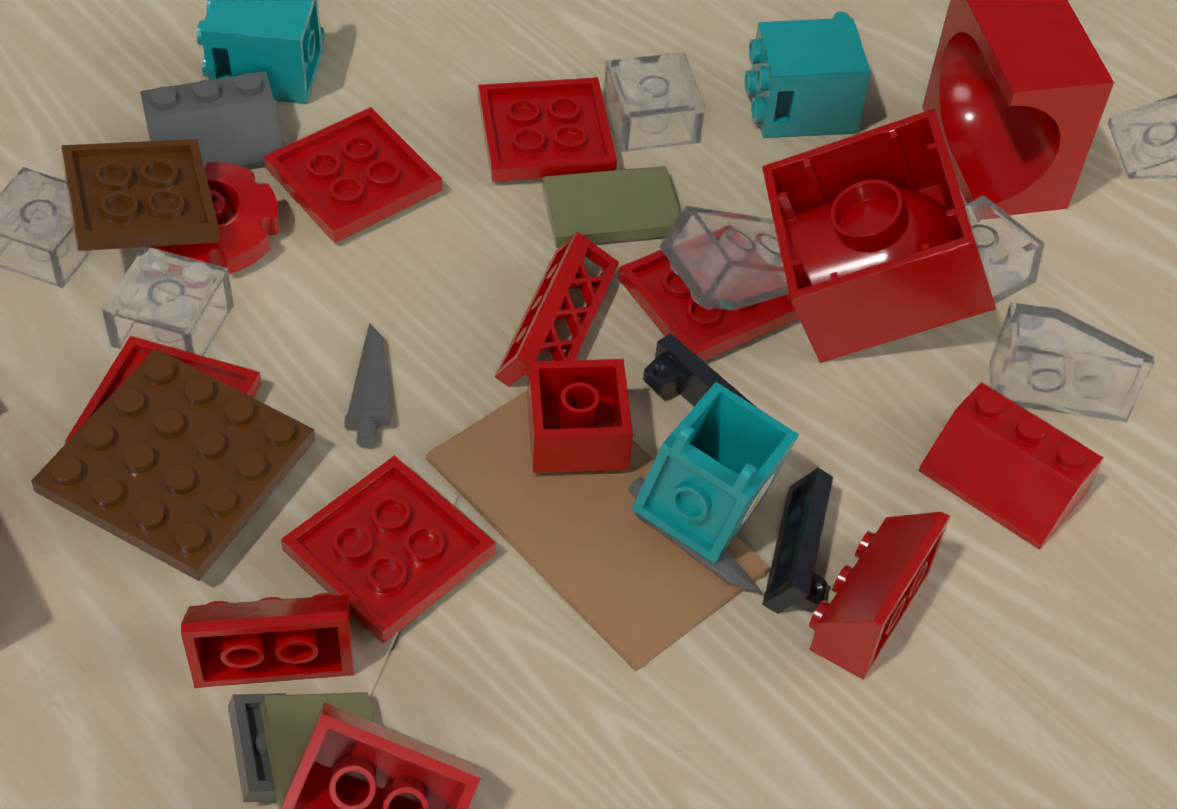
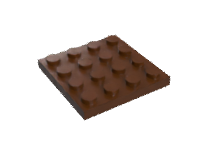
[31,348,315,581]

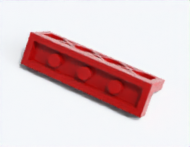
[494,231,619,387]

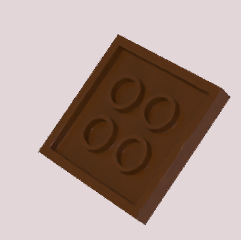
[61,139,219,251]

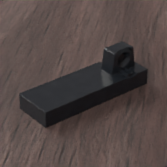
[643,333,759,409]
[762,467,833,614]

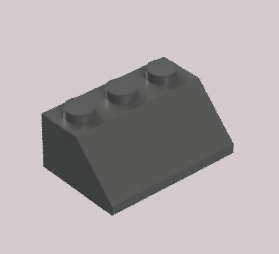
[140,71,283,170]

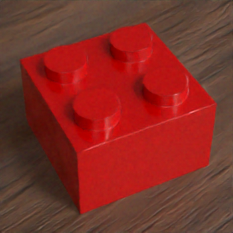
[527,359,633,473]

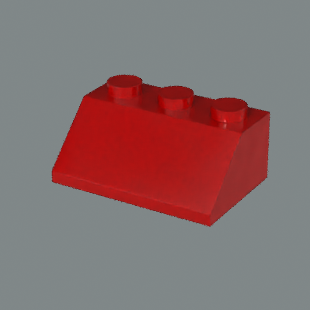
[919,382,1104,550]
[809,511,950,680]
[181,593,354,688]
[280,702,481,809]

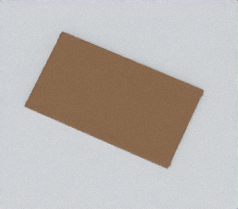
[426,390,770,672]

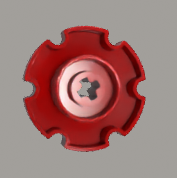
[142,162,280,278]

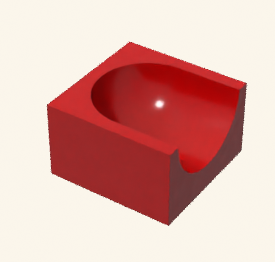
[922,0,1114,219]
[762,108,996,363]

